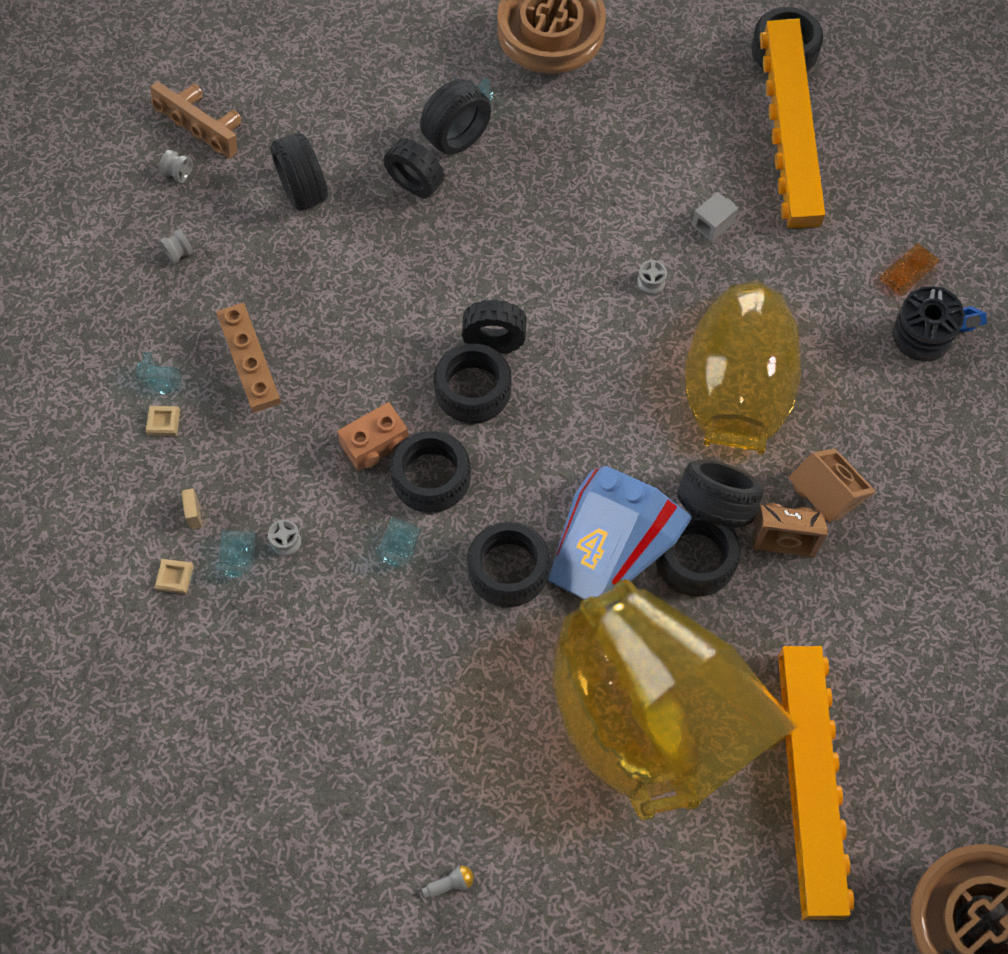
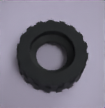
[383,138,445,199]
[461,299,527,354]

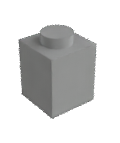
[692,192,738,242]

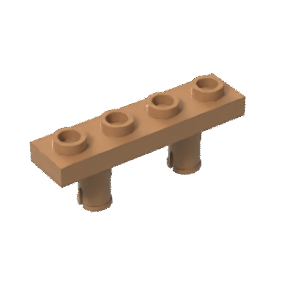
[150,81,242,159]
[216,302,281,413]

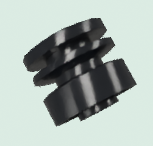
[892,286,965,362]

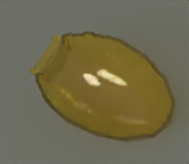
[685,280,801,455]
[552,604,701,820]

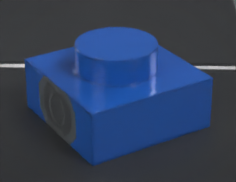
[960,306,987,332]

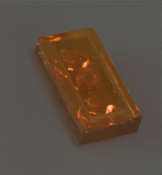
[880,243,939,297]

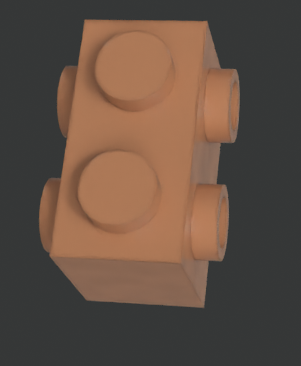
[337,402,409,471]

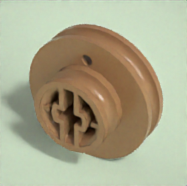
[497,0,606,74]
[910,844,1008,954]

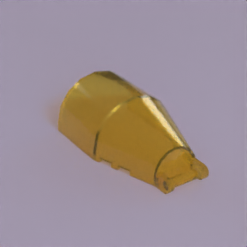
[580,579,799,802]

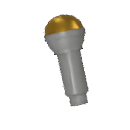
[422,866,474,899]

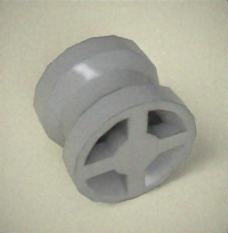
[159,150,193,183]
[159,229,194,264]
[637,260,667,295]
[268,520,301,556]

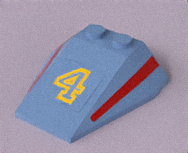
[548,466,692,608]

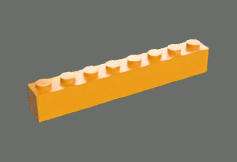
[760,19,825,228]
[778,646,854,920]

